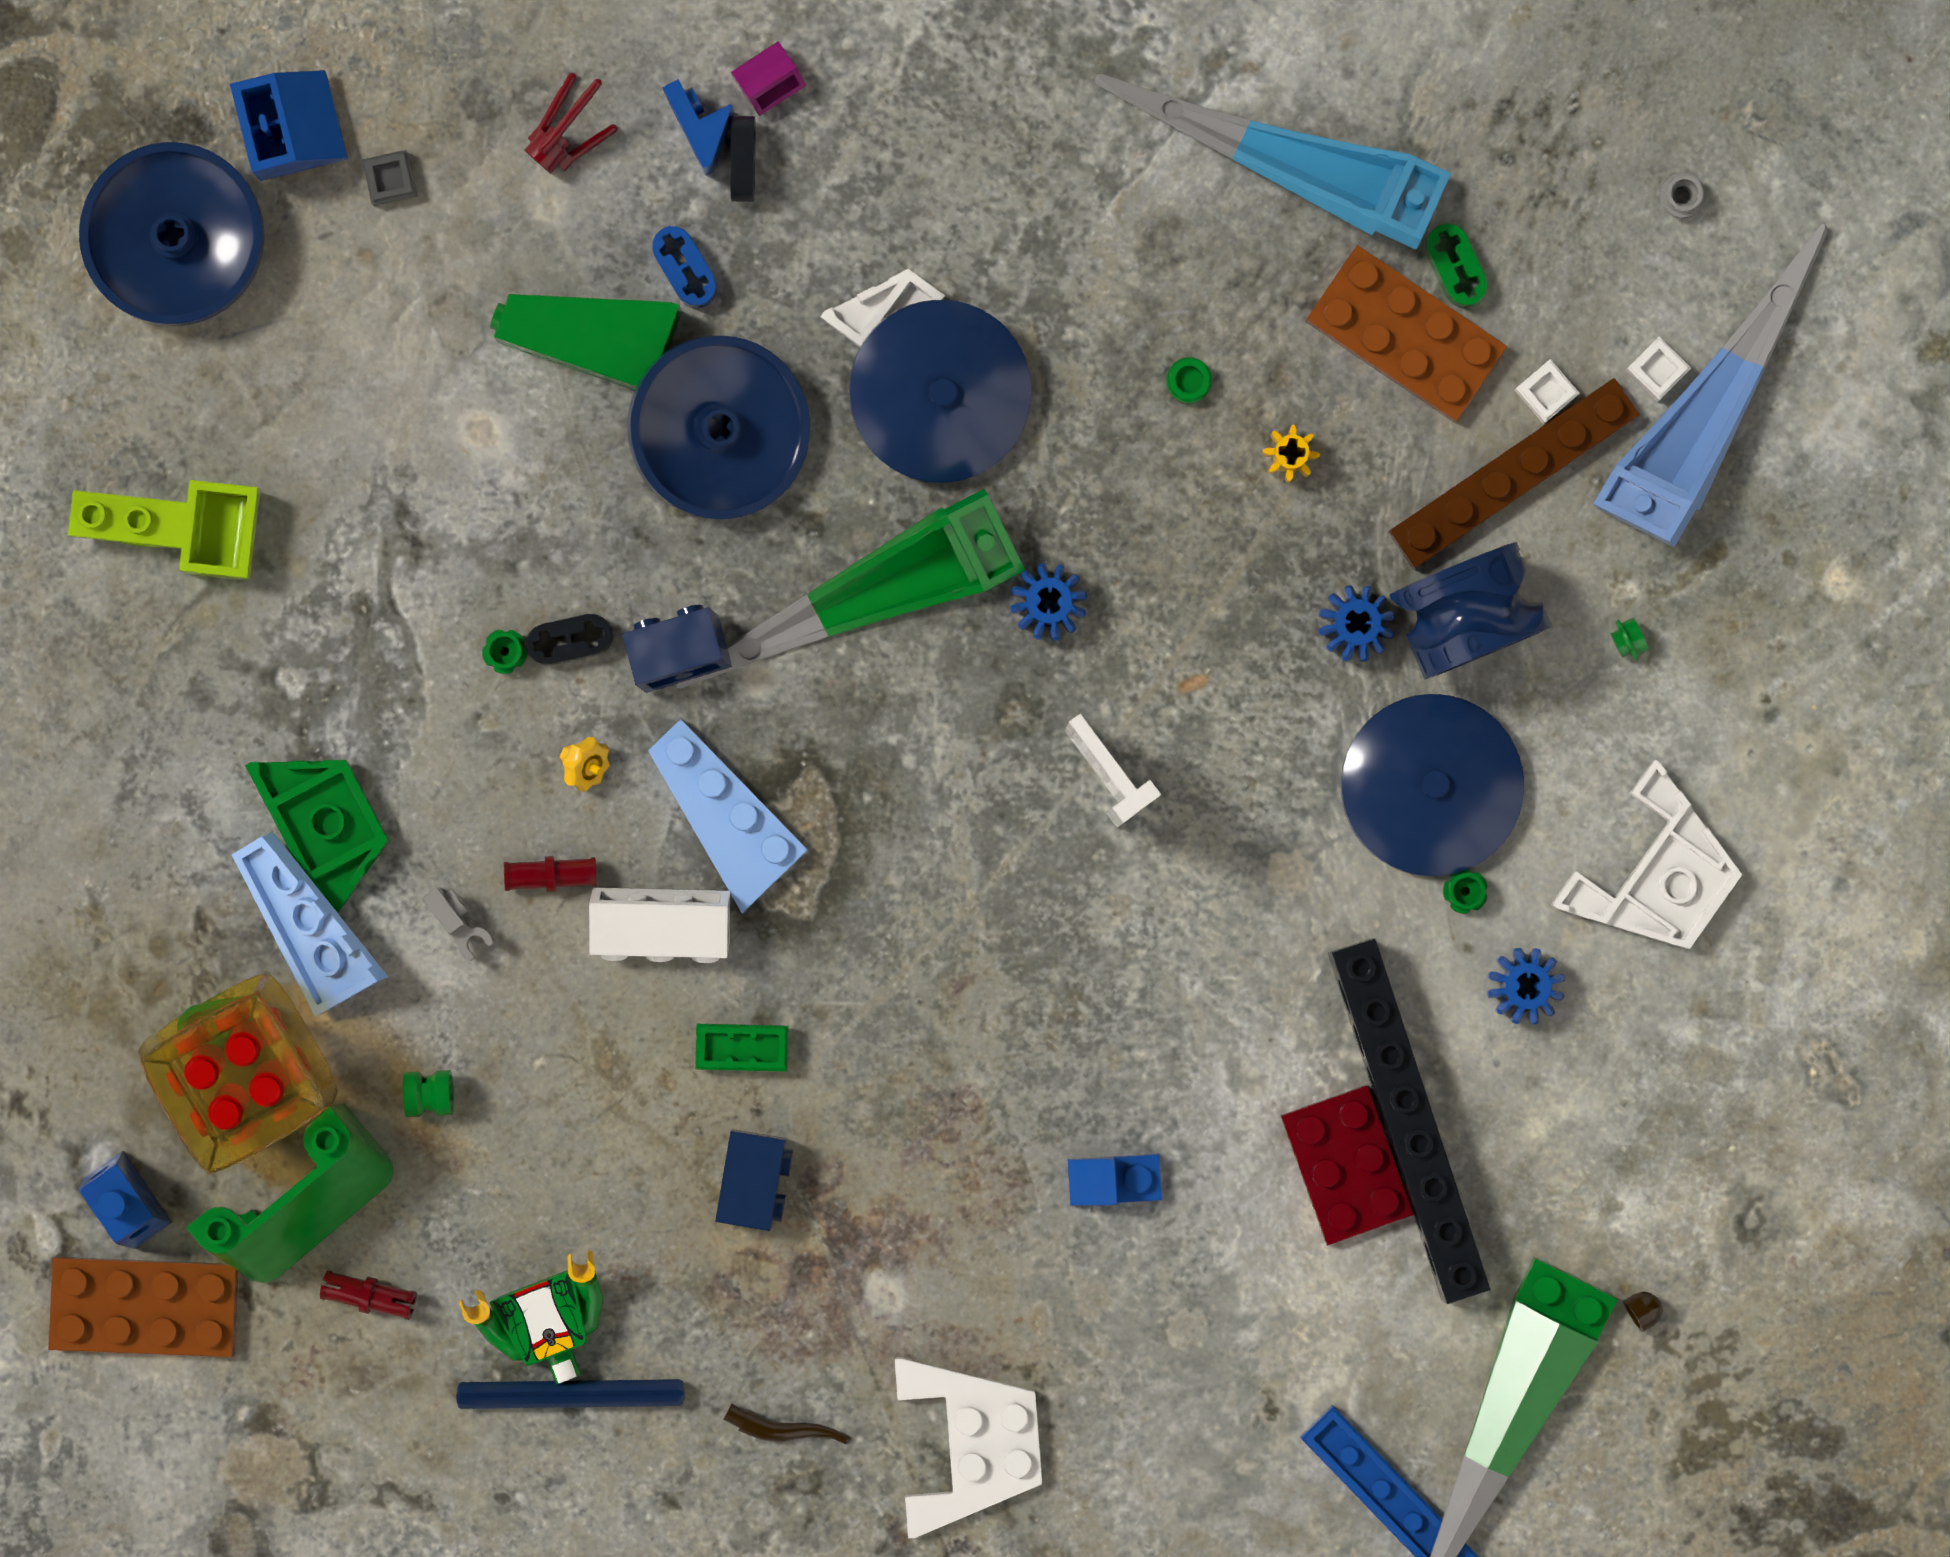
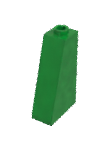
[490,294,682,390]

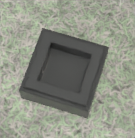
[362,150,417,206]

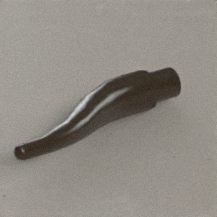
[723,1404,850,1444]

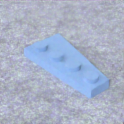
[648,719,808,914]
[232,832,388,1017]

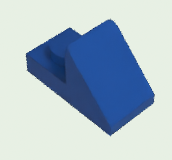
[662,79,734,176]
[1067,1154,1162,1205]

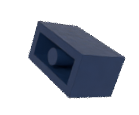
[622,605,732,693]
[715,1129,793,1231]

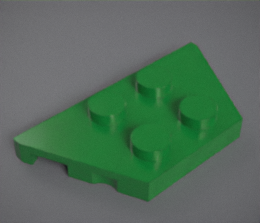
[245,760,390,913]

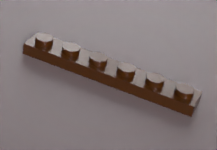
[1388,378,1640,570]

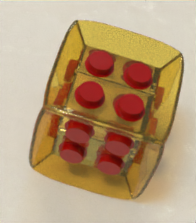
[137,971,338,1175]

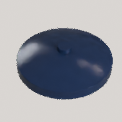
[79,142,264,326]
[849,300,1032,483]
[627,336,810,519]
[1341,694,1524,876]

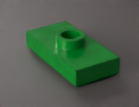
[695,1023,789,1072]

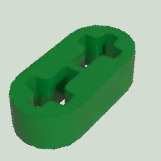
[1425,223,1487,308]

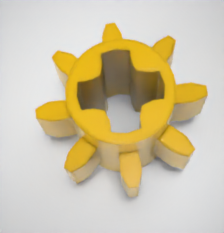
[1262,425,1320,483]

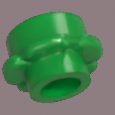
[1610,618,1649,661]
[482,630,527,674]
[1443,869,1487,914]

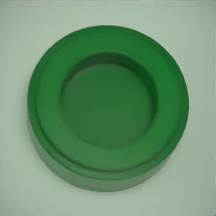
[1166,357,1212,404]

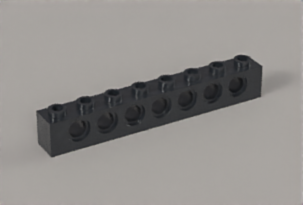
[1328,938,1491,1304]

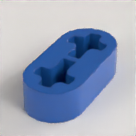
[652,226,717,308]

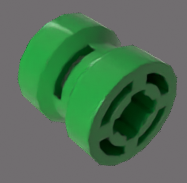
[403,1070,454,1117]

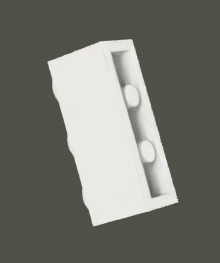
[589,888,730,963]

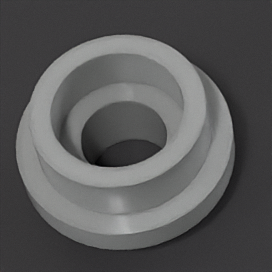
[1660,172,1706,218]

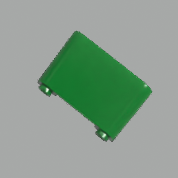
[186,1103,394,1283]

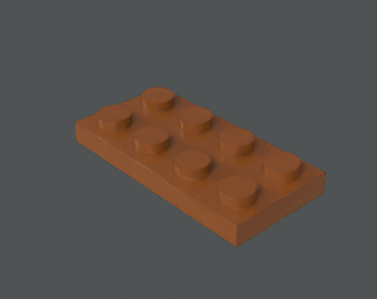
[1305,245,1508,423]
[48,1257,238,1357]

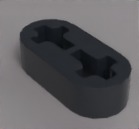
[730,116,756,202]
[526,614,613,666]

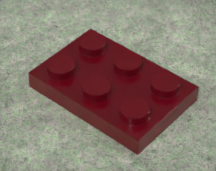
[1280,1085,1413,1246]

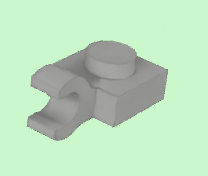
[422,887,495,961]

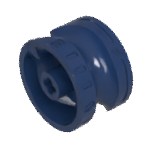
[1389,542,1552,680]

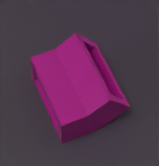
[731,41,807,116]

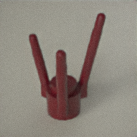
[524,73,618,174]

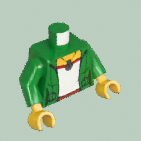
[459,1250,604,1384]

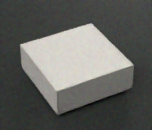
[1625,337,1691,402]
[1514,359,1580,425]

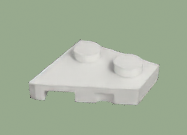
[820,269,945,348]

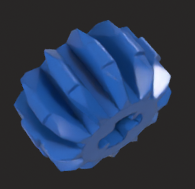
[1010,563,1087,641]
[1318,585,1395,662]
[1487,948,1565,1024]

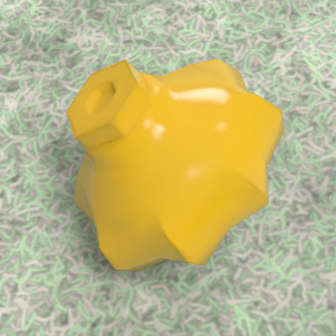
[560,736,610,792]

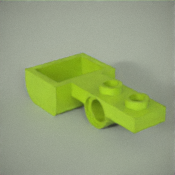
[68,480,261,580]

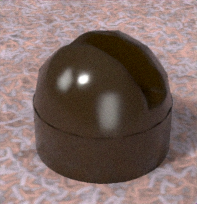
[1623,1292,1663,1332]

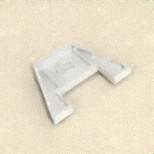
[1551,760,1742,949]
[895,1357,1042,1539]

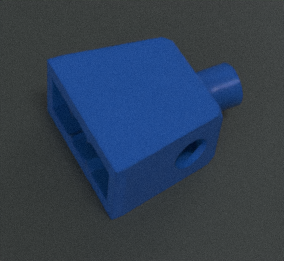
[79,1151,172,1249]

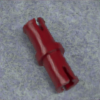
[504,856,597,892]
[320,1270,417,1320]

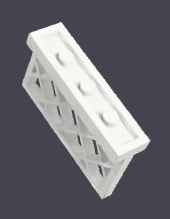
[1065,714,1161,828]

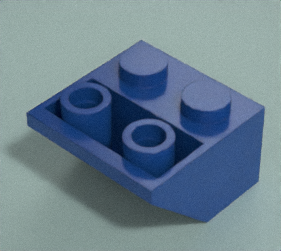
[230,70,348,181]

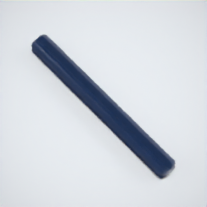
[456,1379,685,1409]

